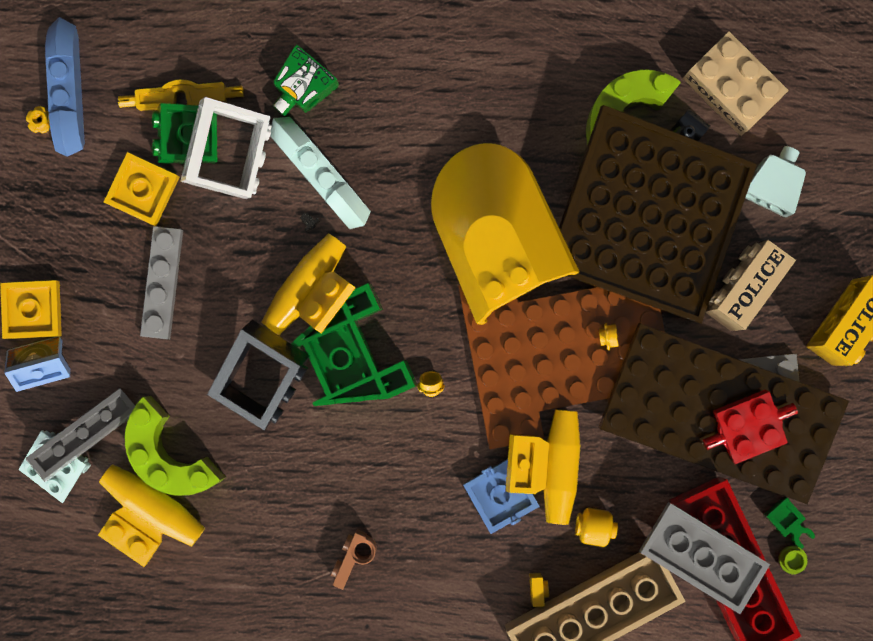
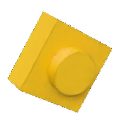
[529,573,549,607]

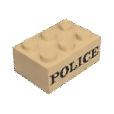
[683,32,789,136]
[706,240,796,331]

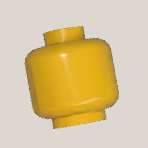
[575,508,618,547]

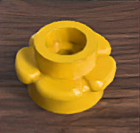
[26,106,50,133]
[599,323,619,350]
[417,371,445,397]

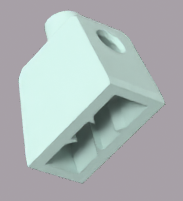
[745,146,806,218]

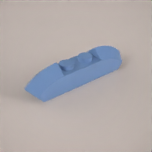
[45,17,85,157]

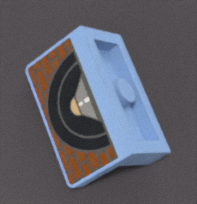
[4,336,71,392]

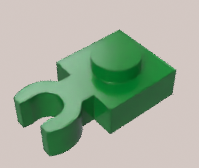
[764,497,815,549]

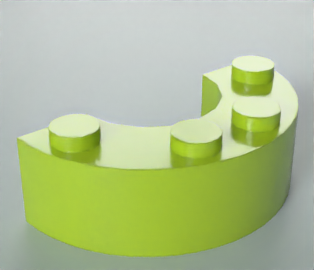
[586,70,681,145]
[125,396,226,496]

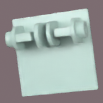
[19,430,91,503]

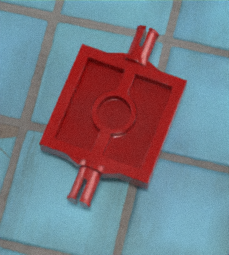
[702,389,798,464]

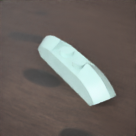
[270,117,371,229]

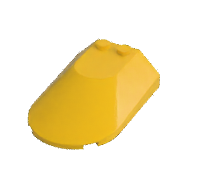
[431,143,579,325]

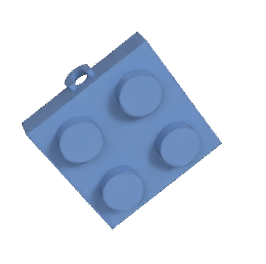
[463,459,540,534]

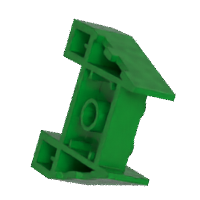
[291,283,417,406]

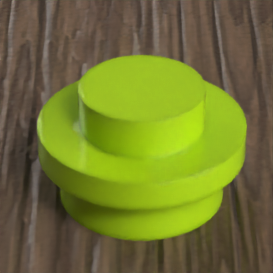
[778,546,807,574]

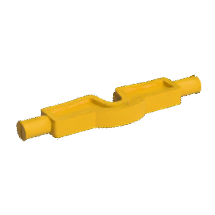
[118,80,244,111]

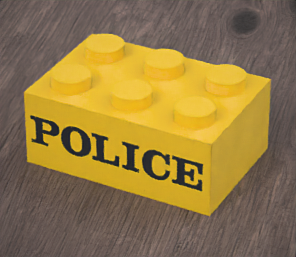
[806,275,873,366]

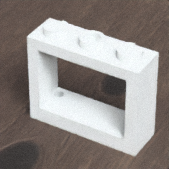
[180,97,272,199]

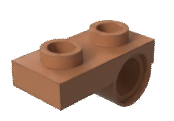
[331,529,377,590]

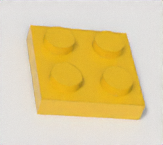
[104,152,180,226]
[0,280,62,339]

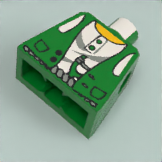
[272,45,339,116]

